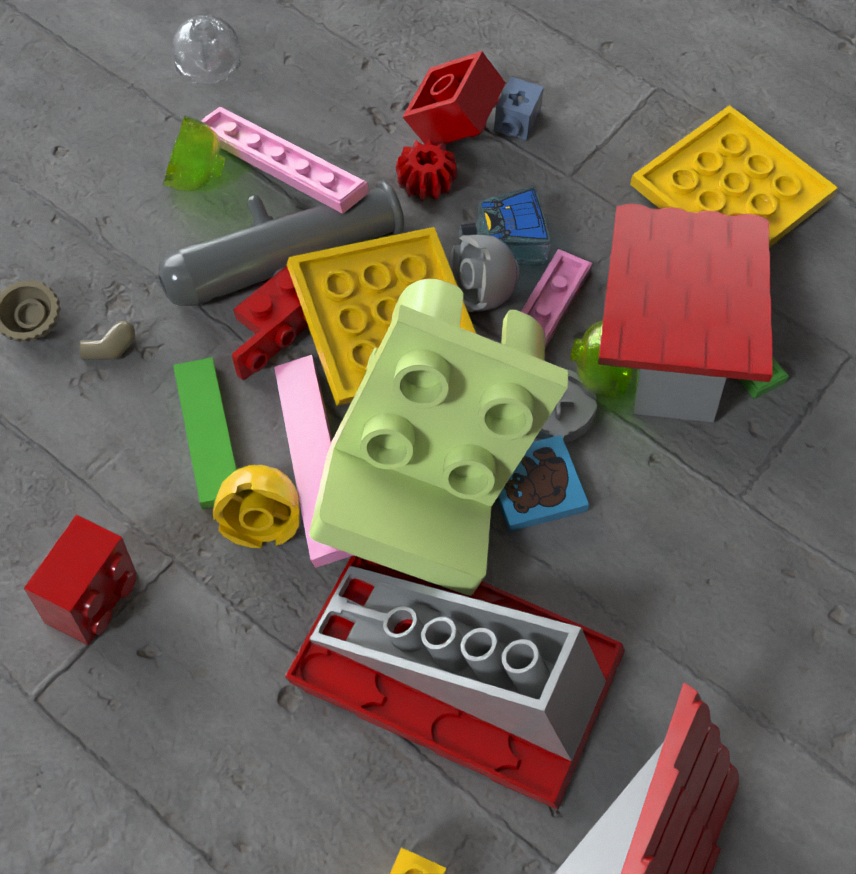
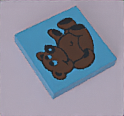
[497,435,589,532]

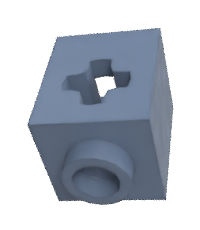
[494,77,544,141]

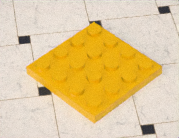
[630,105,838,248]
[287,227,476,406]

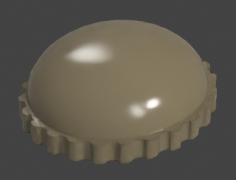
[0,279,61,343]

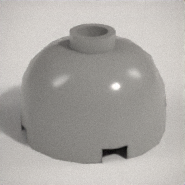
[449,235,520,312]

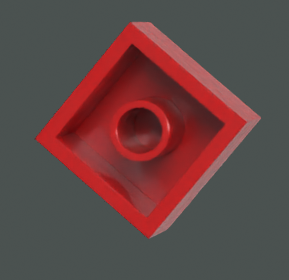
[403,51,506,146]
[24,514,137,646]

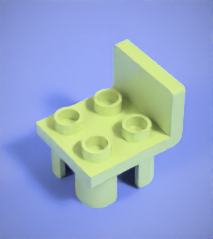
[309,279,568,595]

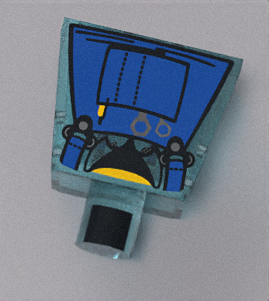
[459,186,551,266]

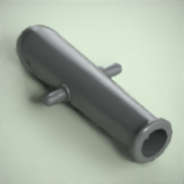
[158,180,405,306]

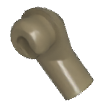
[80,321,135,360]

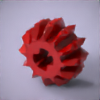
[396,138,457,202]

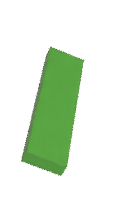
[173,357,236,509]

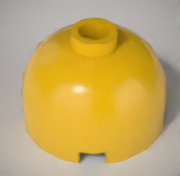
[213,465,301,548]

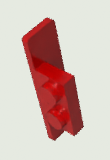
[232,266,308,380]

